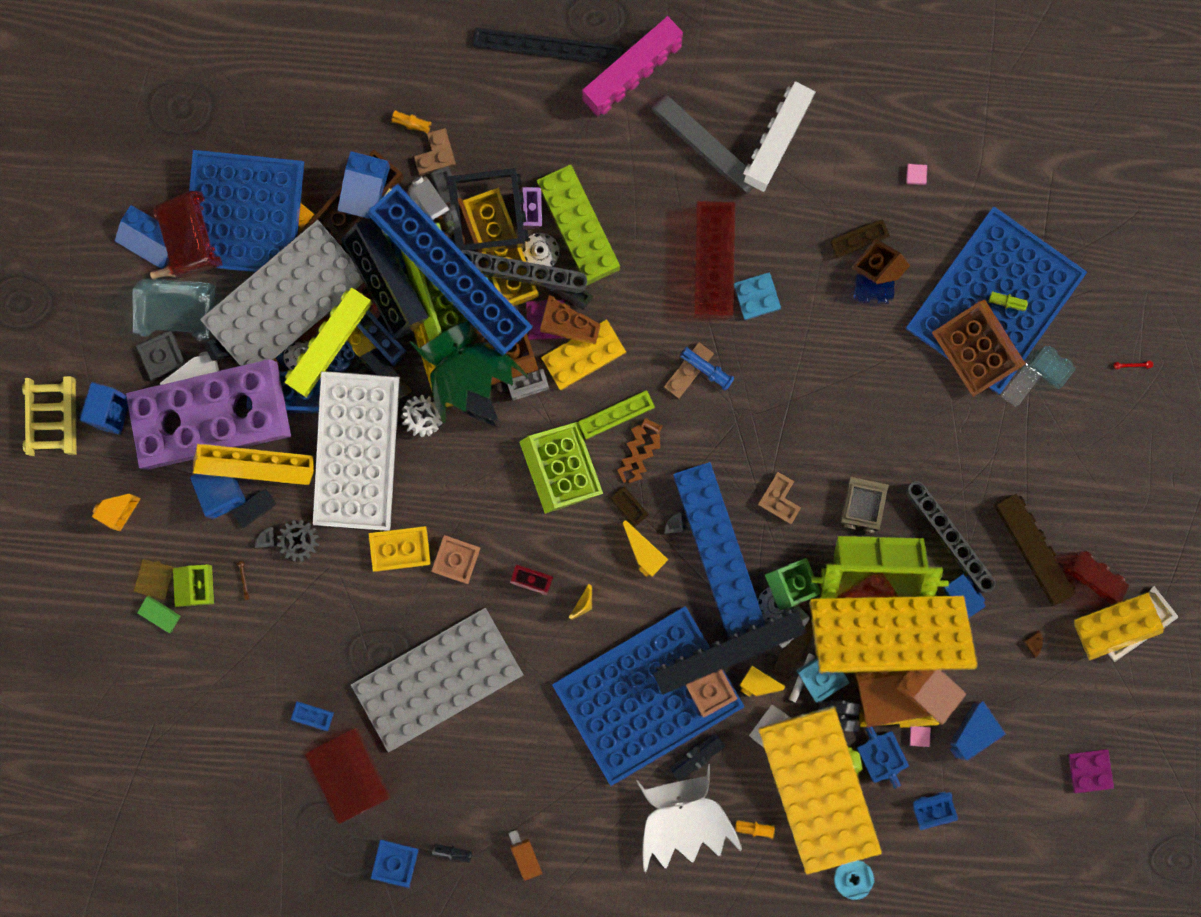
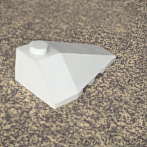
[407,176,449,220]

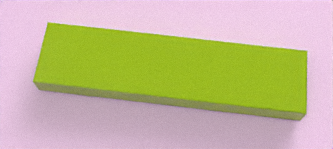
[578,390,655,440]

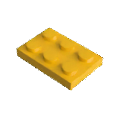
[369,526,431,572]

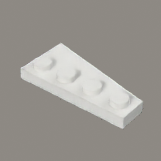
[1108,586,1178,662]

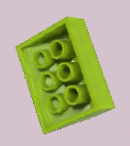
[520,422,603,514]

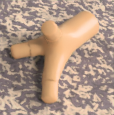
[150,262,182,279]

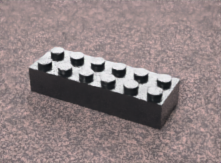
[341,218,428,340]

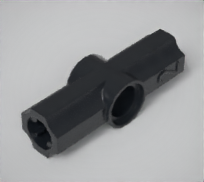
[669,733,725,782]

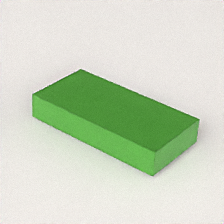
[137,596,181,633]

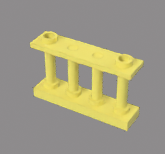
[22,376,76,456]

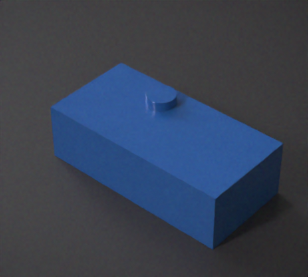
[80,382,128,435]

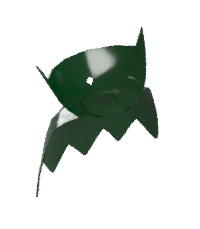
[410,321,528,423]

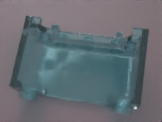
[133,279,215,340]

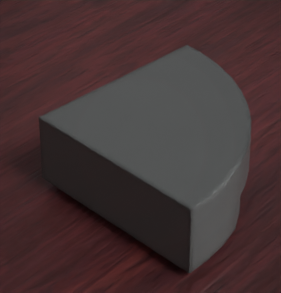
[664,513,684,534]
[255,527,275,548]

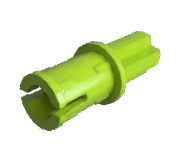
[988,291,1028,311]

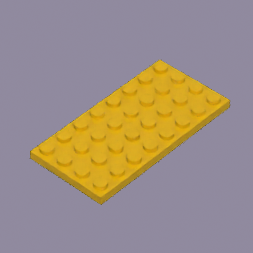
[810,596,977,672]
[759,706,882,875]

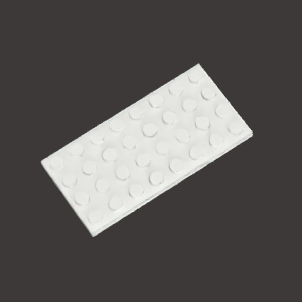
[313,371,399,531]

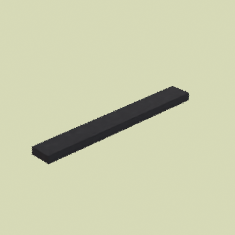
[473,27,624,65]

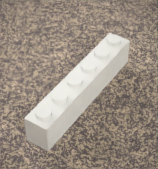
[743,82,815,192]

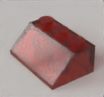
[1065,551,1129,605]

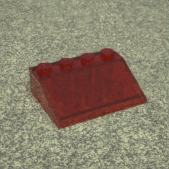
[305,728,391,824]

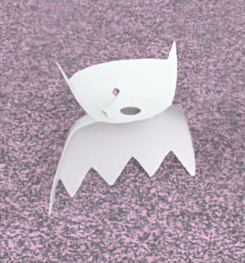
[637,765,742,872]

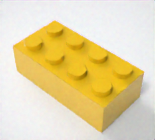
[1074,593,1164,661]

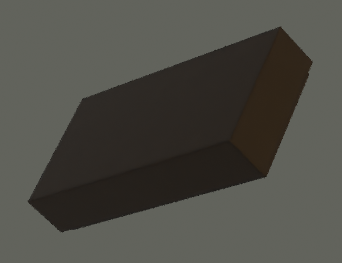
[610,486,649,527]

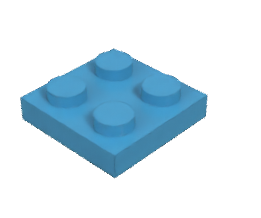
[733,272,781,320]

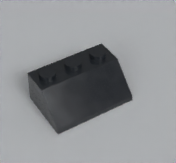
[348,348,412,406]
[463,391,501,428]

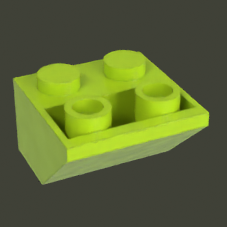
[173,565,214,607]

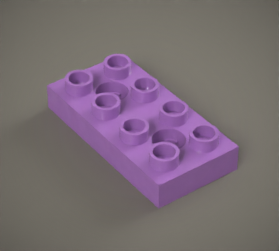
[126,359,291,470]

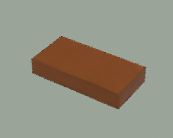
[510,838,542,881]

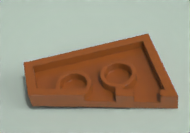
[540,294,600,345]

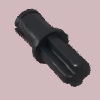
[432,843,472,863]

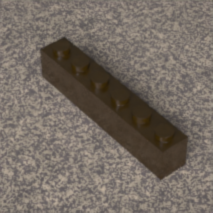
[994,493,1076,606]

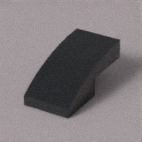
[232,489,277,528]

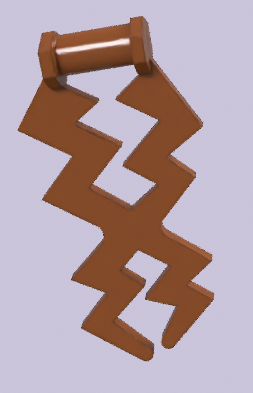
[617,417,663,483]

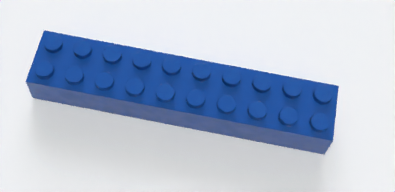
[368,184,532,356]
[673,462,764,641]

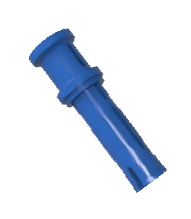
[679,347,734,391]

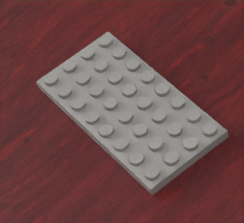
[200,220,364,366]
[351,608,524,753]

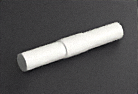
[789,654,816,703]

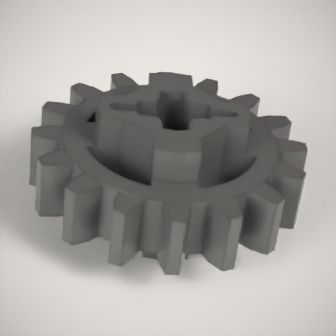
[277,520,319,562]

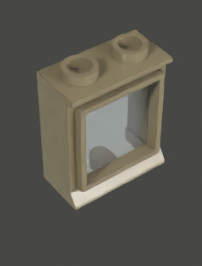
[840,477,889,534]

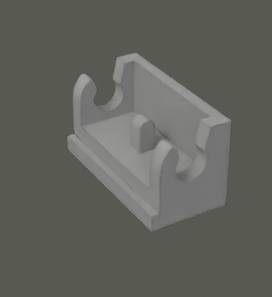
[508,369,549,401]

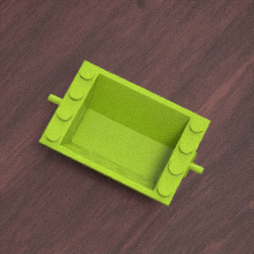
[811,536,949,599]

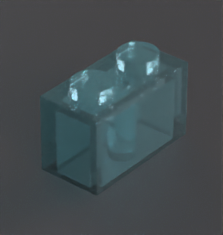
[1028,346,1076,389]

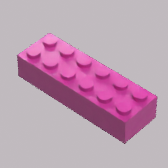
[583,16,683,116]

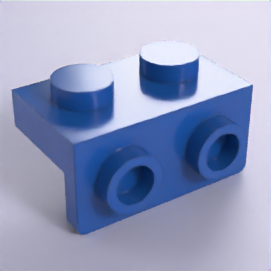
[913,792,958,830]

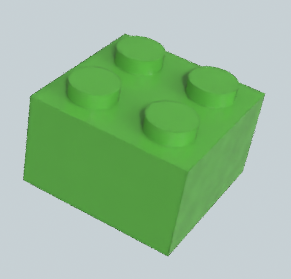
[765,558,821,611]

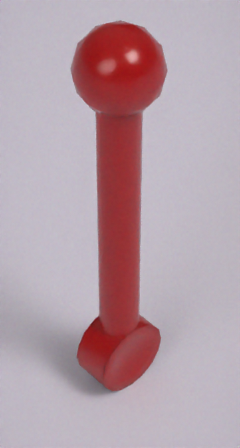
[1113,361,1154,369]

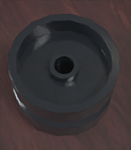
[817,700,861,731]

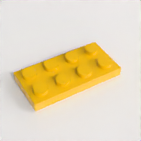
[541,320,626,391]

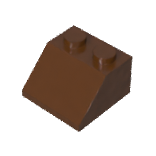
[851,239,910,284]

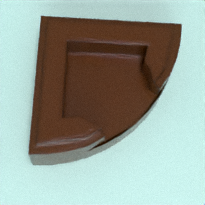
[1023,631,1043,658]

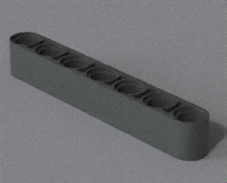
[651,94,754,195]
[461,250,587,293]
[906,481,995,593]

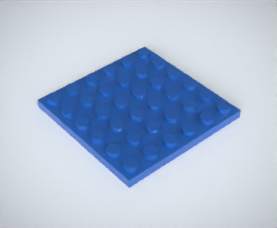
[183,150,304,272]

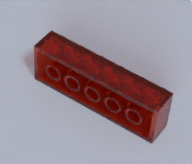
[694,201,735,319]

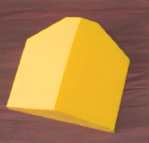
[569,584,592,620]

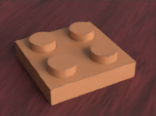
[431,535,481,584]
[686,670,738,718]

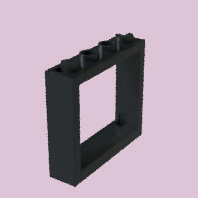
[447,168,529,253]

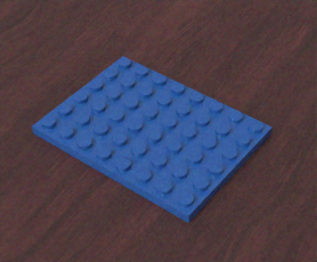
[905,206,1087,395]
[552,606,745,786]

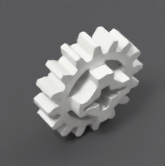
[401,395,442,437]

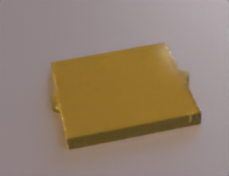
[134,559,174,600]

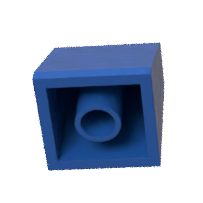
[190,473,246,520]
[950,701,1005,761]

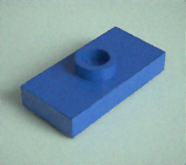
[291,701,334,731]

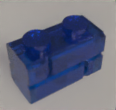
[854,274,895,304]

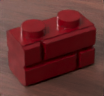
[510,564,553,596]

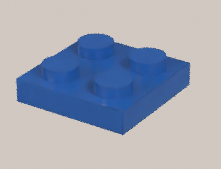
[371,839,419,888]

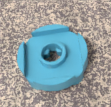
[834,860,874,900]

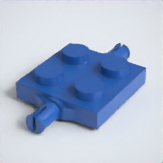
[857,726,909,789]

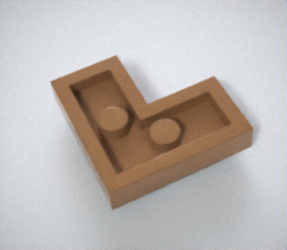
[414,128,456,176]
[758,472,801,525]

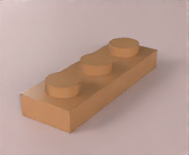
[664,342,714,399]

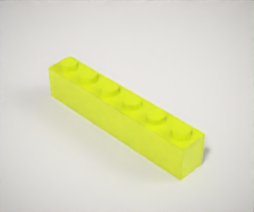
[285,287,373,398]

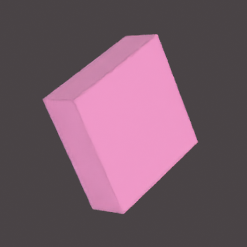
[907,164,927,185]
[909,726,931,747]

